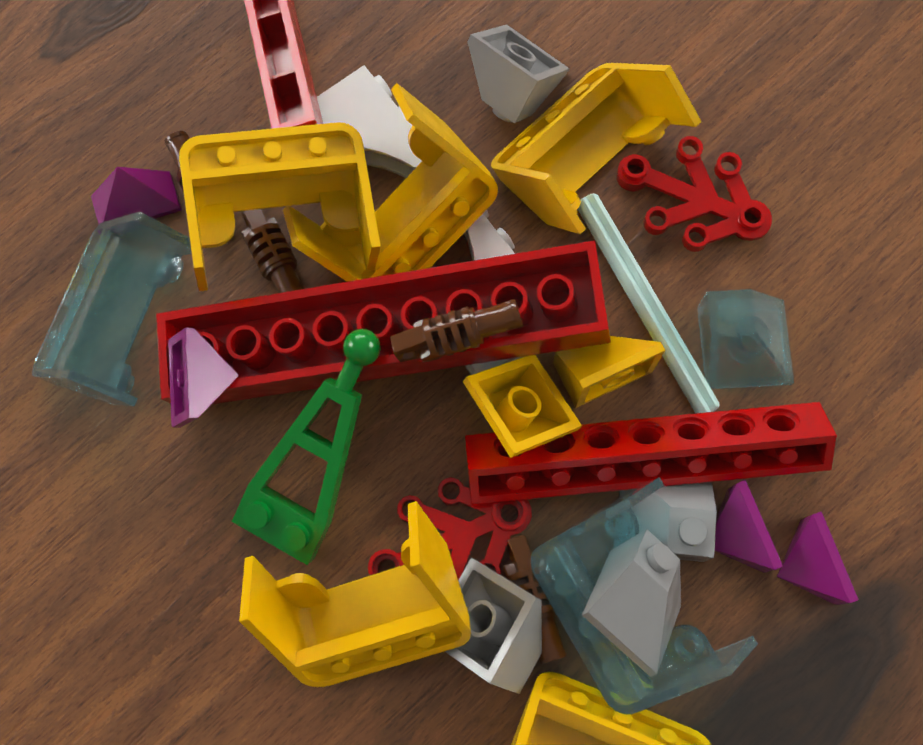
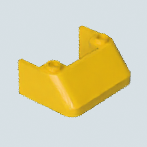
[491,63,702,234]
[282,83,498,282]
[179,122,381,291]
[239,501,471,687]
[511,672,711,745]

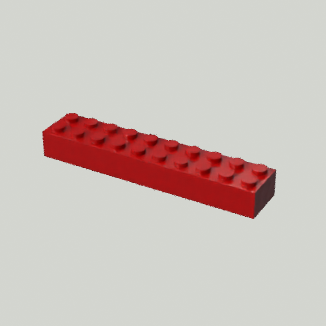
[156,240,611,405]

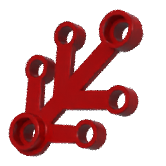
[616,136,772,252]
[368,477,532,580]

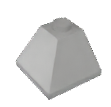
[467,25,570,123]
[615,482,717,562]
[582,529,681,677]
[445,558,542,694]

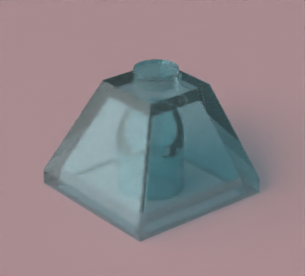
[697,289,794,389]

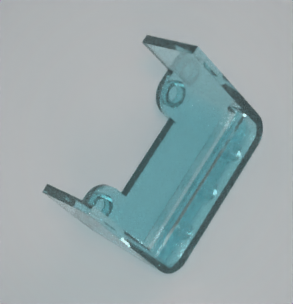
[32,212,192,406]
[531,477,758,714]

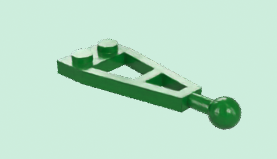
[232,329,381,565]

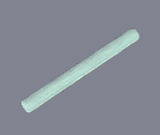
[578,193,719,413]

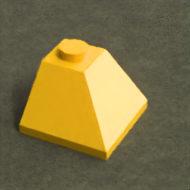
[553,336,665,408]
[463,355,582,458]

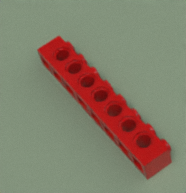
[465,402,837,504]

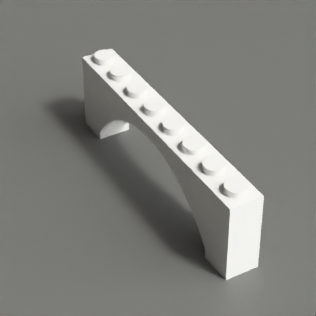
[317,65,525,375]

